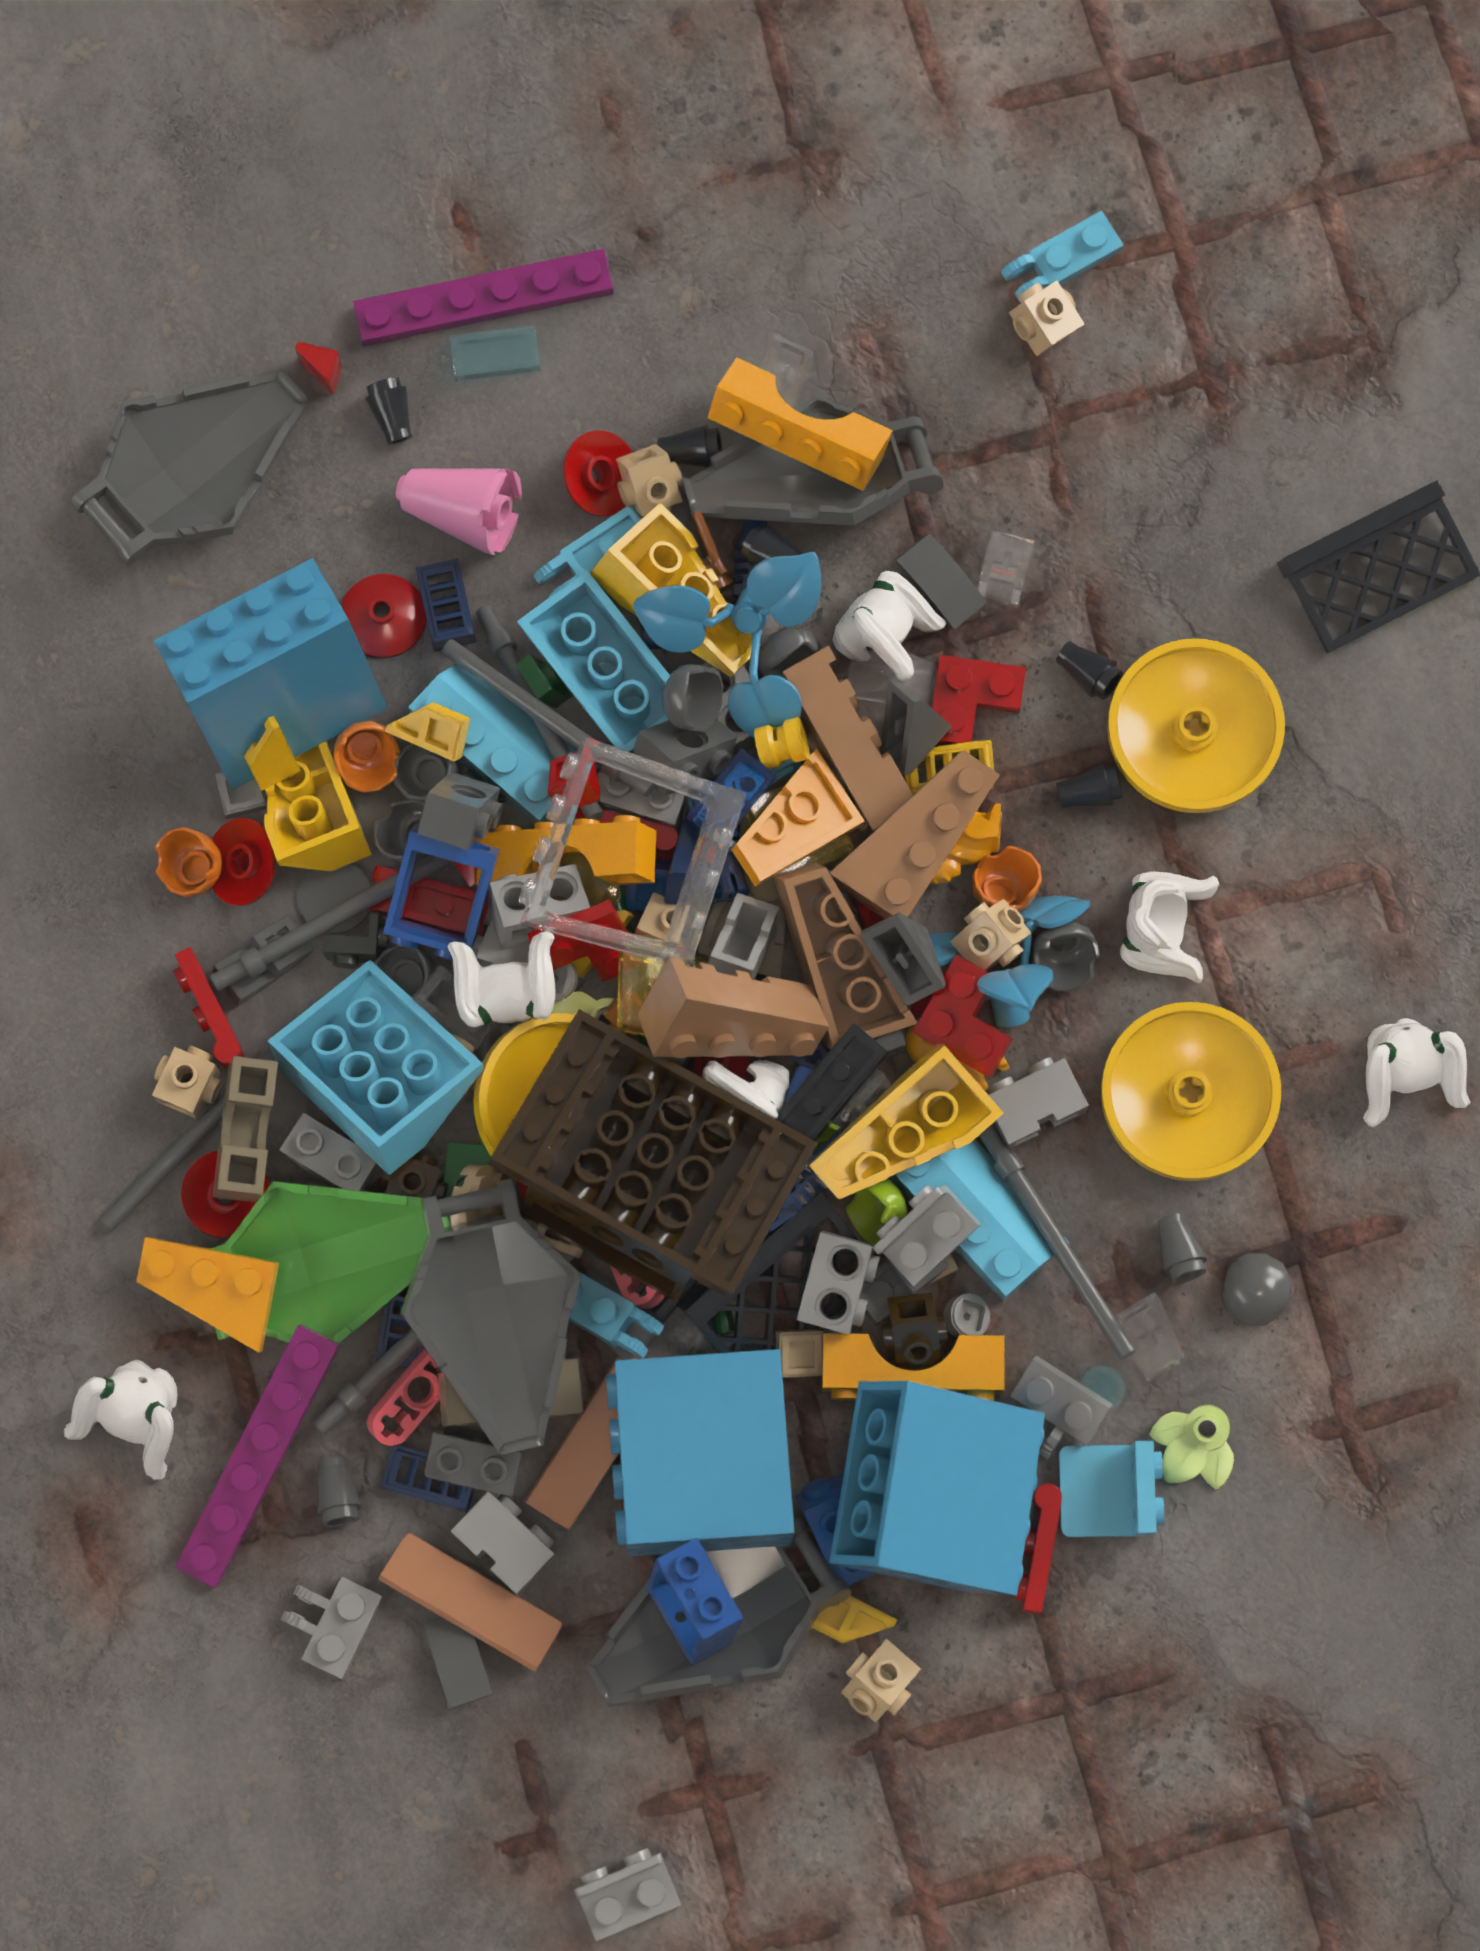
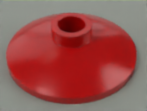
[563,430,633,517]
[341,574,427,659]
[212,818,276,906]
[181,1150,270,1238]

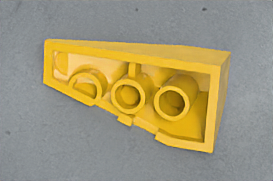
[590,503,760,677]
[264,741,372,871]
[808,1043,1004,1199]

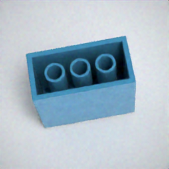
[153,558,388,790]
[606,1349,794,1557]
[829,1381,1045,1596]

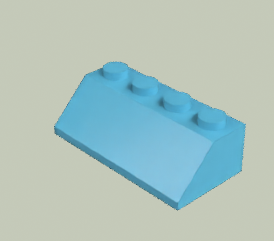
[517,570,670,757]
[408,664,600,825]
[889,1139,1069,1303]

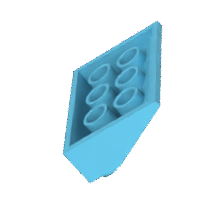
[267,960,484,1175]

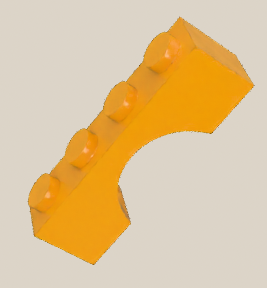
[707,357,893,491]
[476,815,656,886]
[822,1333,1004,1401]

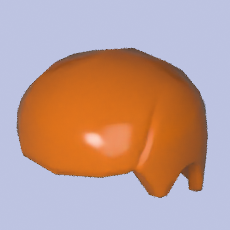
[333,720,400,793]
[154,827,222,898]
[971,846,1042,913]

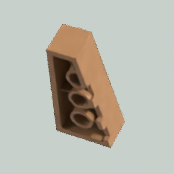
[783,645,913,836]
[829,750,1000,919]
[773,863,918,1049]
[637,956,829,1058]

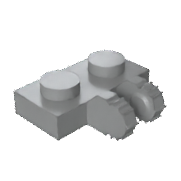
[1011,1356,1113,1460]
[281,1576,384,1680]

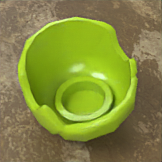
[846,1179,908,1246]

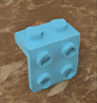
[1059,1441,1164,1538]

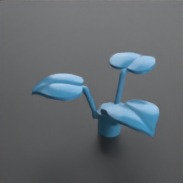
[633,552,821,737]
[929,895,1091,1027]

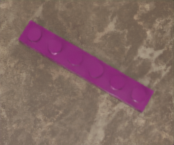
[353,249,614,347]
[175,1324,341,1588]

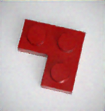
[932,655,1026,745]
[528,899,643,982]
[912,955,1013,1077]

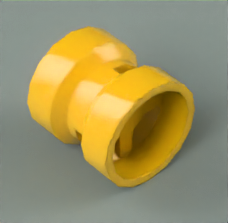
[754,717,810,770]

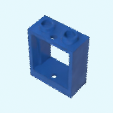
[383,825,500,960]
[646,1537,743,1666]

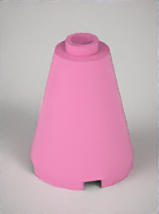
[396,468,522,555]

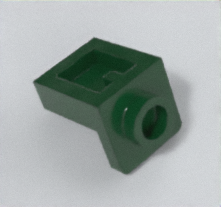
[516,654,573,709]

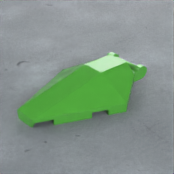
[210,1181,451,1344]

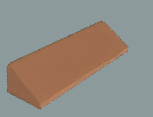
[524,1357,638,1530]
[378,1533,563,1672]

